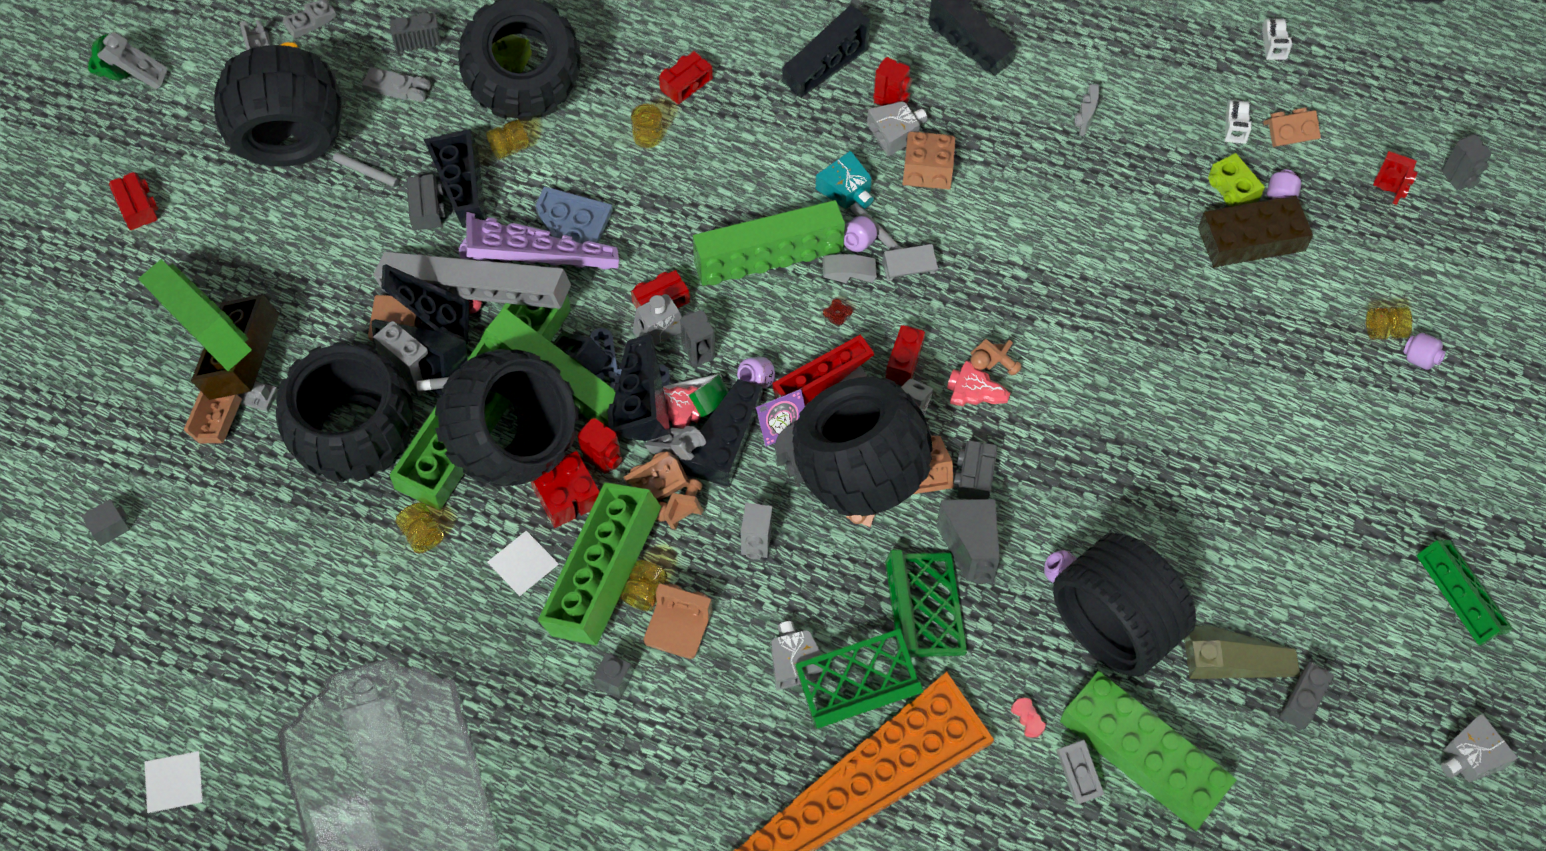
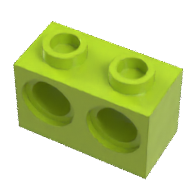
[1208,153,1265,207]

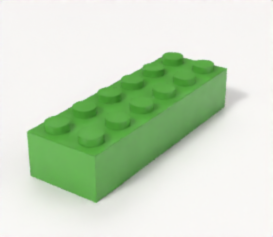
[693,200,845,286]
[138,259,251,371]
[538,483,661,646]
[1060,671,1237,831]

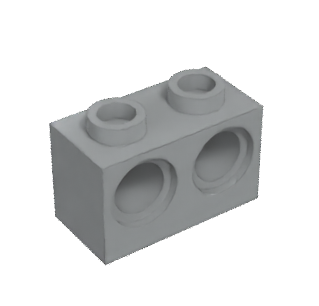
[741,503,772,559]

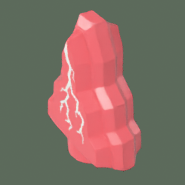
[947,360,1010,406]
[663,386,701,429]

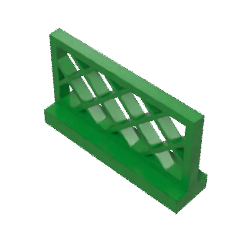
[885,550,967,661]
[794,629,923,729]

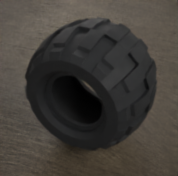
[458,0,581,122]
[214,45,342,167]
[276,342,415,482]
[435,349,579,486]
[792,376,933,516]

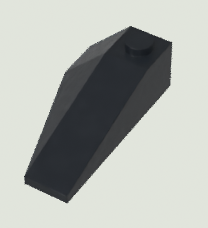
[381,264,469,345]
[371,319,467,396]
[608,334,670,441]

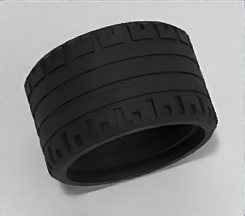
[1053,533,1196,677]

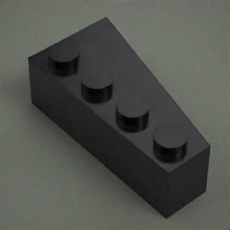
[928,0,1016,76]
[782,4,870,99]
[424,129,486,228]
[679,379,763,487]

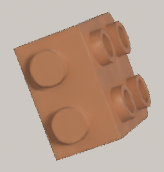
[902,132,955,190]
[644,583,712,659]

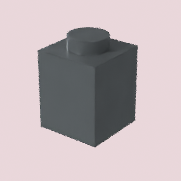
[81,499,129,547]
[593,653,633,699]

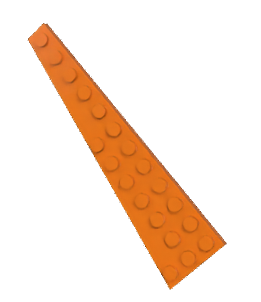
[734,672,994,851]

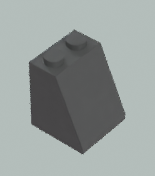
[936,499,1000,584]

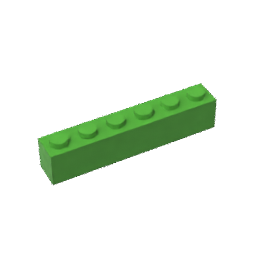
[481,308,615,427]

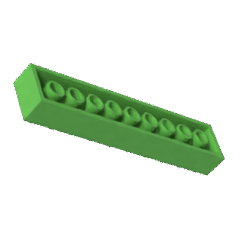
[390,294,571,511]

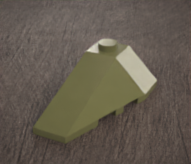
[1184,626,1300,679]

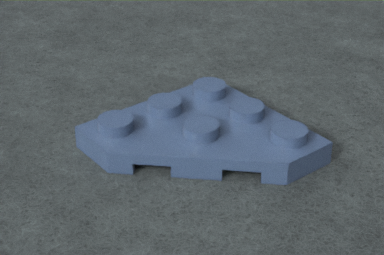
[535,187,613,268]

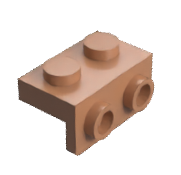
[1263,108,1321,147]
[184,391,242,444]
[624,452,690,502]

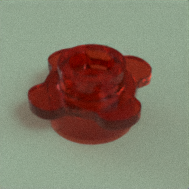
[823,299,853,325]

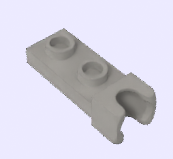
[97,32,168,89]
[645,426,706,460]

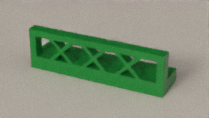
[1416,540,1513,646]

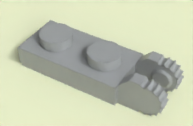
[362,67,431,102]

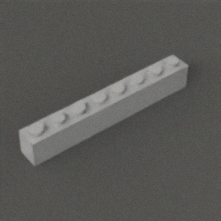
[373,252,571,309]

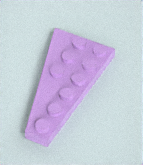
[466,212,619,269]

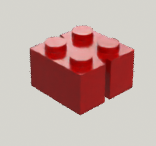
[531,451,600,529]

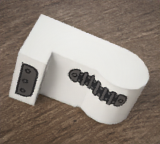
[1262,19,1292,60]
[1225,100,1251,144]

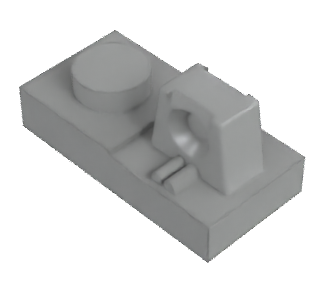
[237,381,278,412]
[1056,740,1104,804]

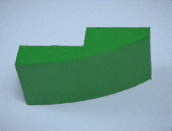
[689,375,729,418]

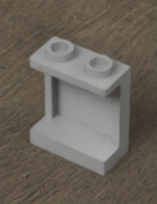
[373,321,428,397]

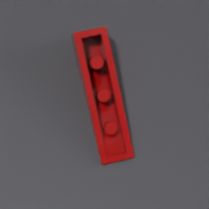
[772,334,874,406]

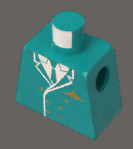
[815,151,874,209]

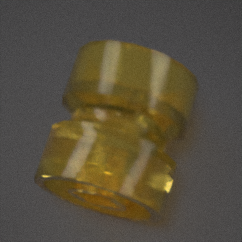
[631,104,663,148]
[486,119,530,160]
[1366,306,1412,340]
[395,503,444,554]
[620,560,668,611]

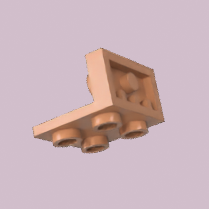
[368,295,422,340]
[914,435,953,494]

